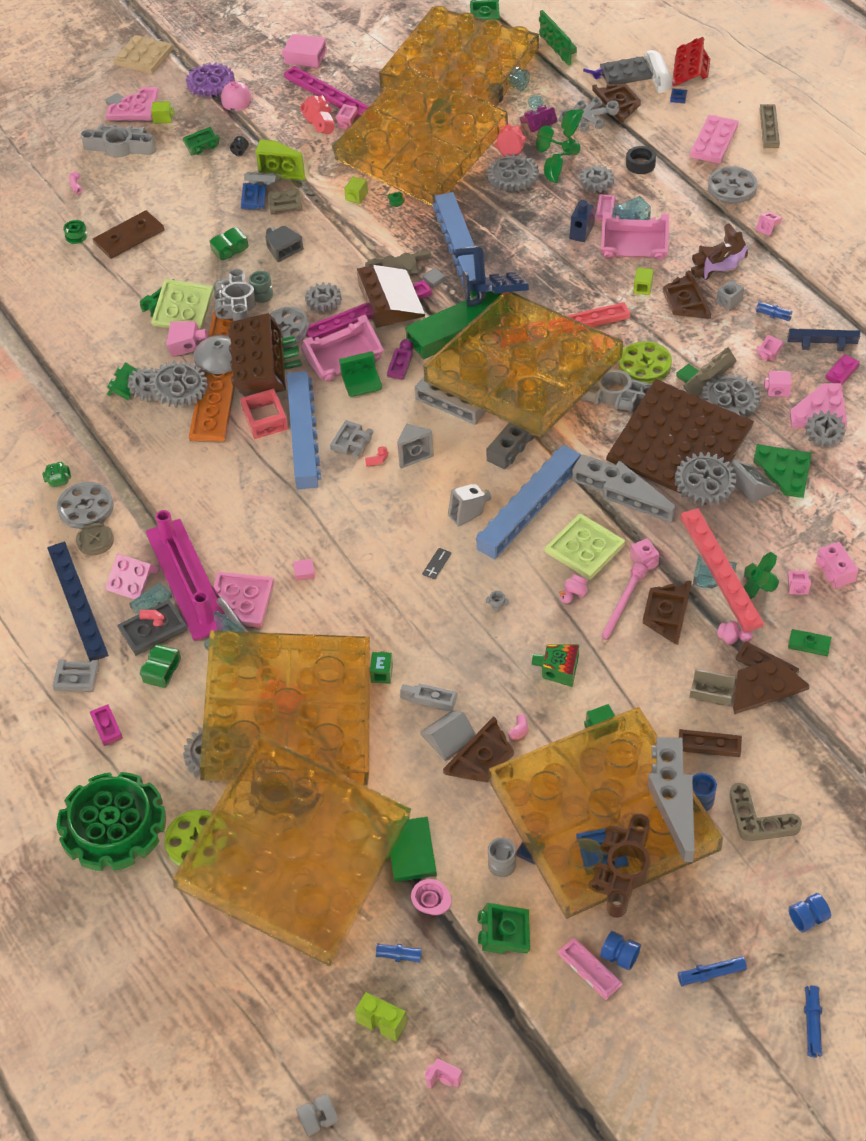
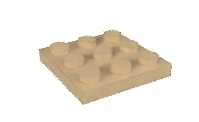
[113,35,174,74]

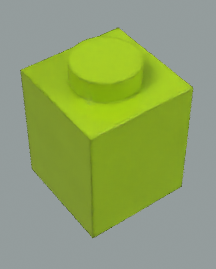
[151,101,175,124]
[344,176,368,204]
[633,267,654,295]

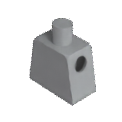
[448,484,491,527]

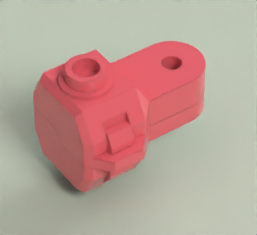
[300,96,335,134]
[495,124,527,157]

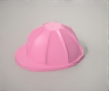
[411,879,452,915]

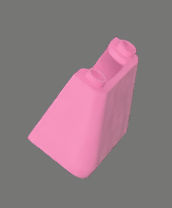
[601,212,670,260]
[301,314,384,382]

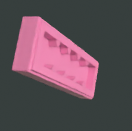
[558,937,622,1000]

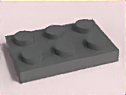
[600,56,652,85]
[118,599,188,656]

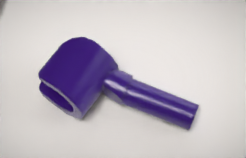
[583,68,604,79]

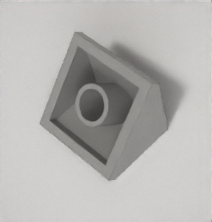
[397,424,434,468]
[732,460,776,503]
[420,711,476,761]

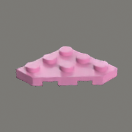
[106,87,159,121]
[790,383,847,428]
[213,572,274,628]

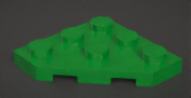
[753,444,812,498]

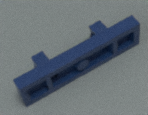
[787,328,860,351]

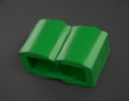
[209,227,249,260]
[140,644,181,688]

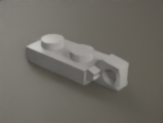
[400,683,458,712]

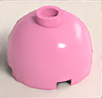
[221,81,251,111]

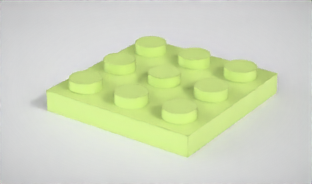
[151,279,214,330]
[545,513,625,580]

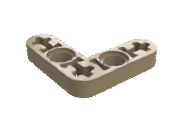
[729,783,802,841]

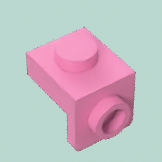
[756,335,784,362]
[787,571,811,595]

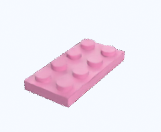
[690,115,739,164]

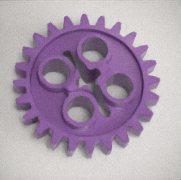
[186,62,235,98]

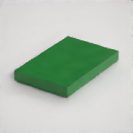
[386,816,437,882]

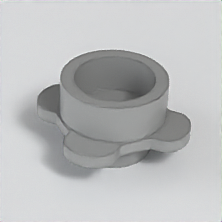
[486,591,509,611]

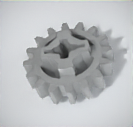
[580,165,614,193]
[305,282,342,313]
[127,366,156,402]
[805,410,846,449]

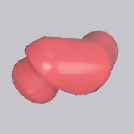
[365,446,389,466]
[139,610,165,627]

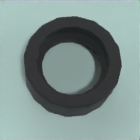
[626,146,656,174]

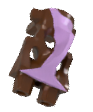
[691,223,748,280]

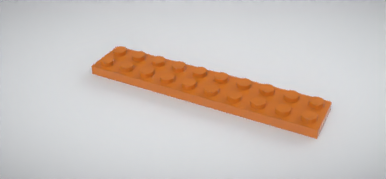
[189,311,235,441]

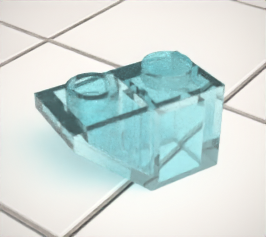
[612,196,651,220]

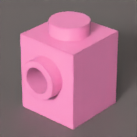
[764,371,791,397]
[630,538,659,570]

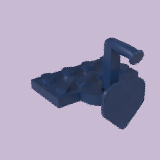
[453,246,529,307]

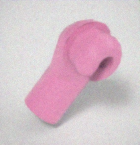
[69,171,82,194]
[508,714,528,741]

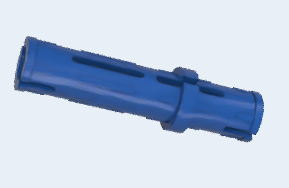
[677,956,747,987]
[804,985,823,1058]

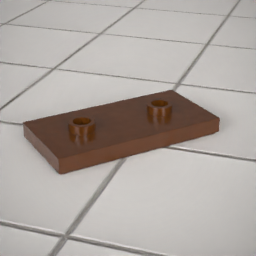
[92,210,165,259]

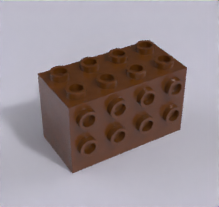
[228,313,286,397]

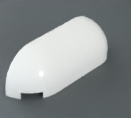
[644,50,672,93]

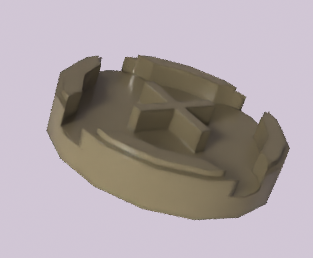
[76,523,114,556]

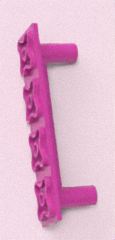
[146,510,230,641]

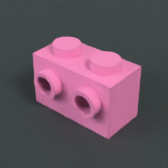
[816,542,858,588]

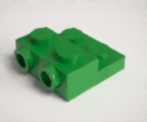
[470,0,500,25]
[477,903,530,954]

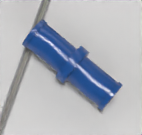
[756,302,793,322]
[376,943,422,963]

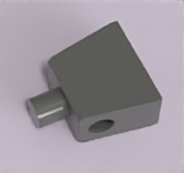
[265,226,304,262]

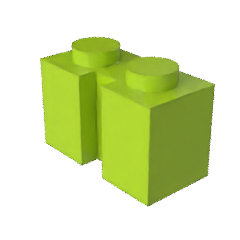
[355,992,407,1042]

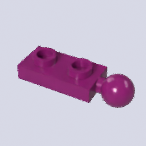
[387,339,413,380]

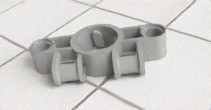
[81,124,156,158]
[213,269,256,321]
[573,367,652,414]

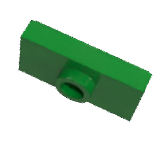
[788,629,832,657]

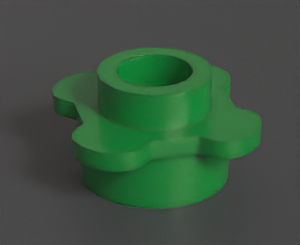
[387,192,405,207]

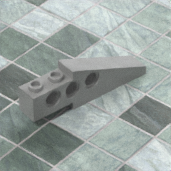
[572,454,676,523]
[647,737,694,862]

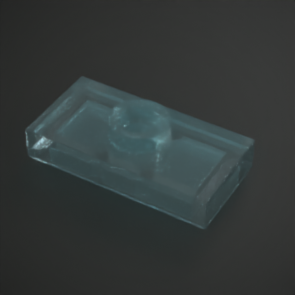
[129,582,172,615]

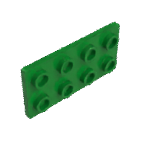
[539,10,577,66]

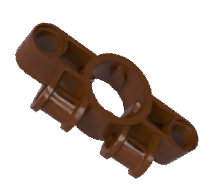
[588,814,650,918]

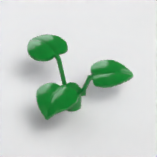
[536,110,584,183]

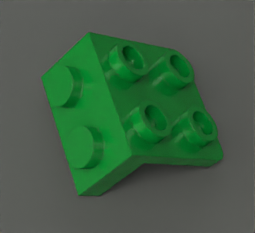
[339,351,382,397]

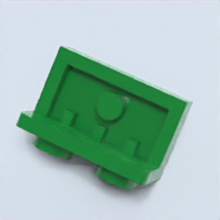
[183,126,220,156]
[106,362,137,400]

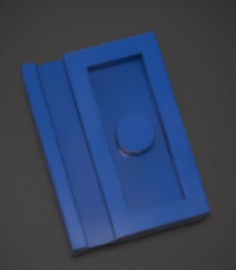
[241,183,266,209]

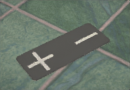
[422,548,452,579]

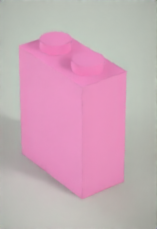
[282,34,327,68]

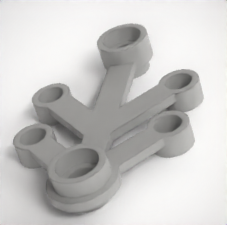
[559,97,619,132]

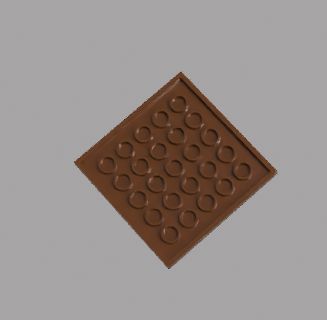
[606,379,754,505]

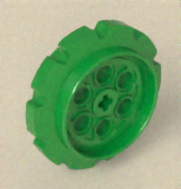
[56,772,166,871]

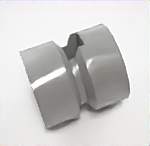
[488,838,516,877]
[296,1094,339,1137]

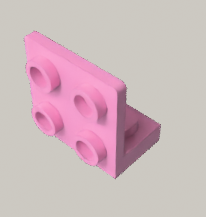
[106,553,160,601]

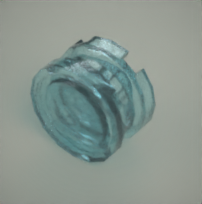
[508,66,530,91]

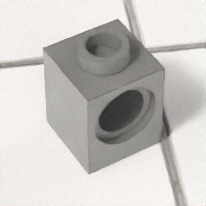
[716,280,744,311]

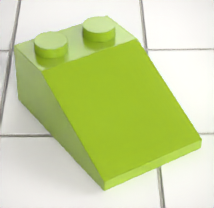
[255,139,305,180]

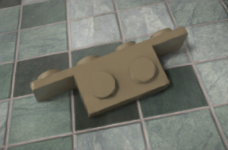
[365,250,431,276]
[683,347,737,397]

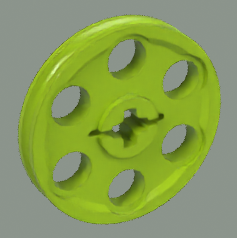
[619,341,672,384]
[164,809,229,870]

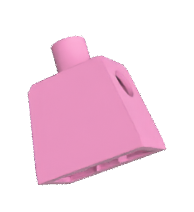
[166,321,208,357]

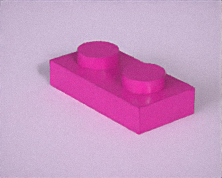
[825,354,860,386]
[90,704,123,746]

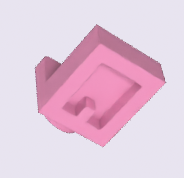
[336,104,358,130]
[756,212,783,236]
[425,1058,463,1088]

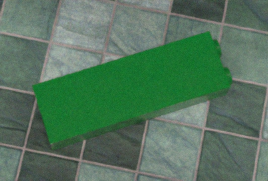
[405,291,513,360]

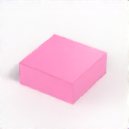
[293,559,315,581]

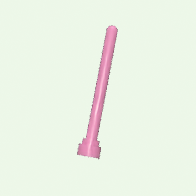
[602,563,648,639]

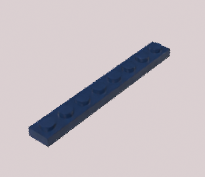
[47,541,109,662]

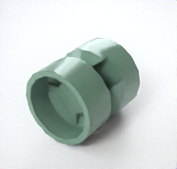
[249,271,273,303]

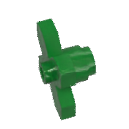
[744,552,779,600]

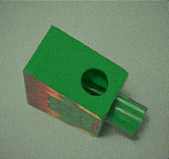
[532,644,579,687]

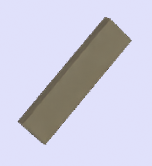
[759,104,780,148]

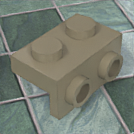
[689,669,736,705]

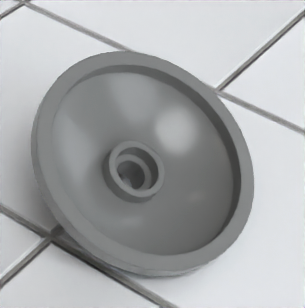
[194,335,232,374]

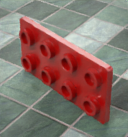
[672,37,711,86]

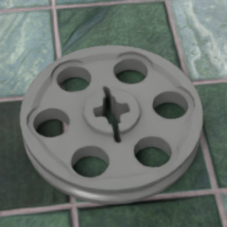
[708,166,757,203]
[270,307,309,349]
[57,482,113,529]

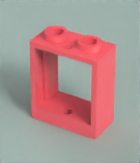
[240,389,288,439]

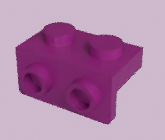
[519,105,558,132]

